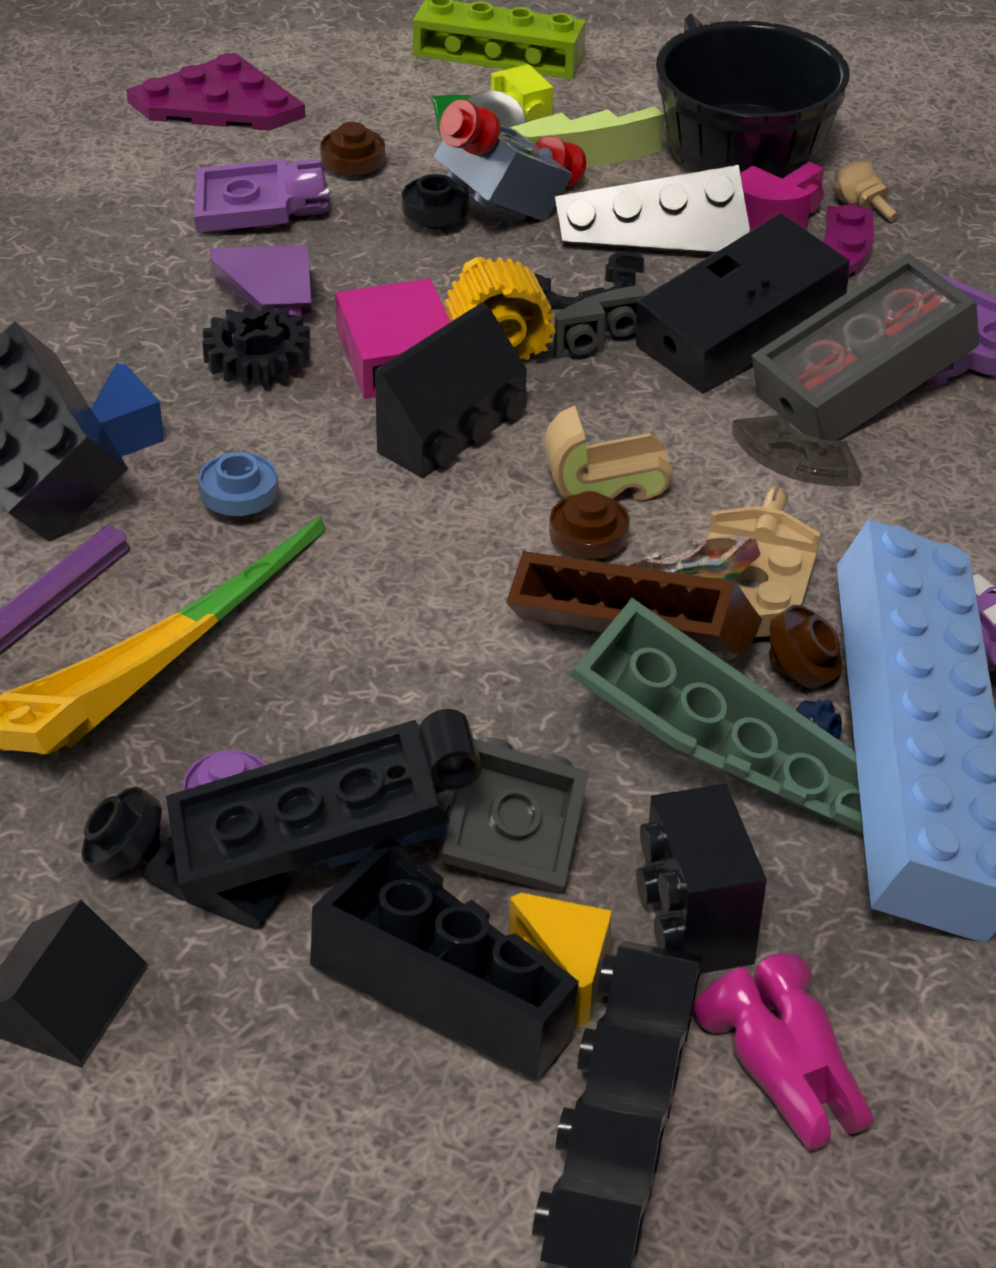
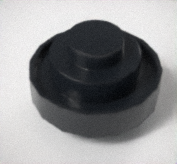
[401,174,469,229]
[81,786,162,878]

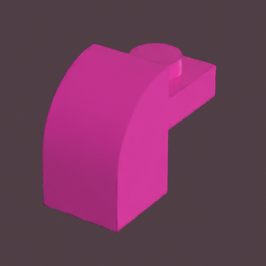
[740,162,824,231]

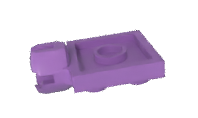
[194,159,329,233]

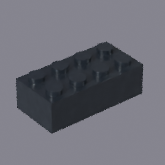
[0,321,129,542]

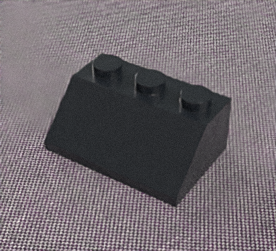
[375,303,527,479]

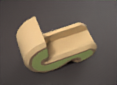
[544,406,673,501]

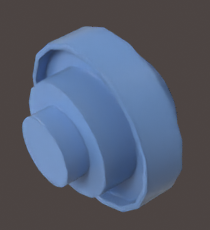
[198,452,279,516]

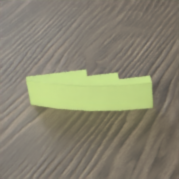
[509,106,664,168]

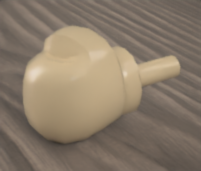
[833,161,898,222]

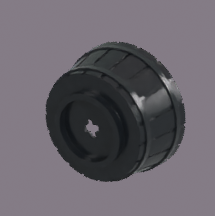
[656,21,850,179]

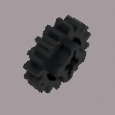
[202,304,311,386]

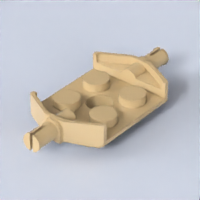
[700,487,820,660]

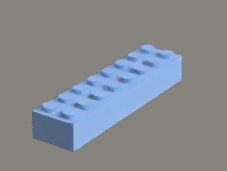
[837,518,996,942]

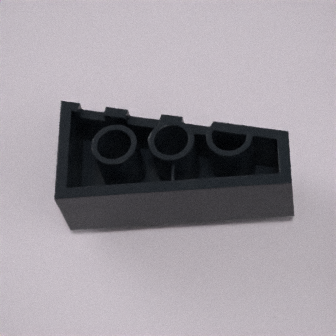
[310,839,579,1081]

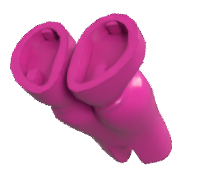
[693,953,874,1151]

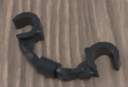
[534,251,644,309]

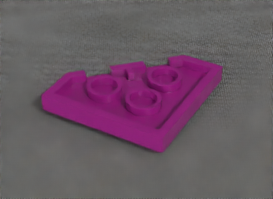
[126,53,305,131]

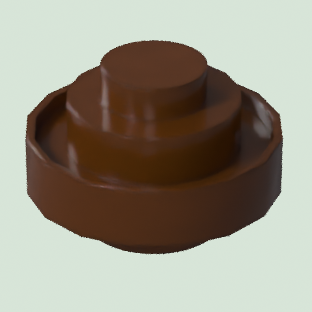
[320,122,386,175]
[549,491,630,559]
[769,605,842,689]

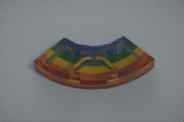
[732,415,862,487]
[629,536,761,581]

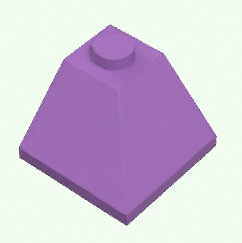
[209,244,311,318]

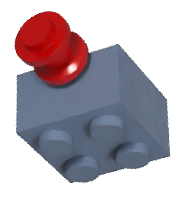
[433,100,587,221]

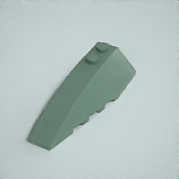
[570,598,864,836]

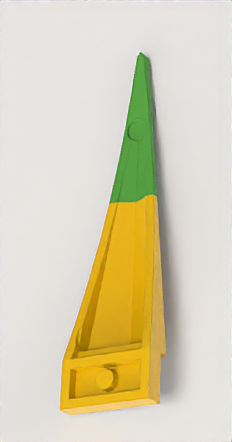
[0,517,325,755]

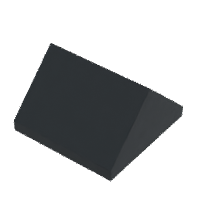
[0,900,147,1068]

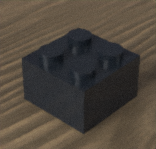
[636,783,767,974]

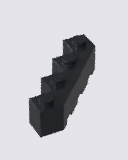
[532,941,703,1268]

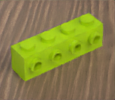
[413,0,586,79]

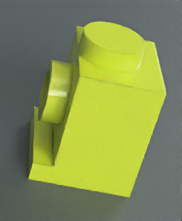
[491,64,554,122]

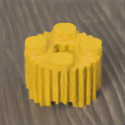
[445,257,556,360]

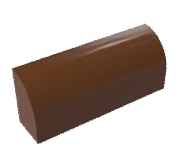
[506,551,762,655]

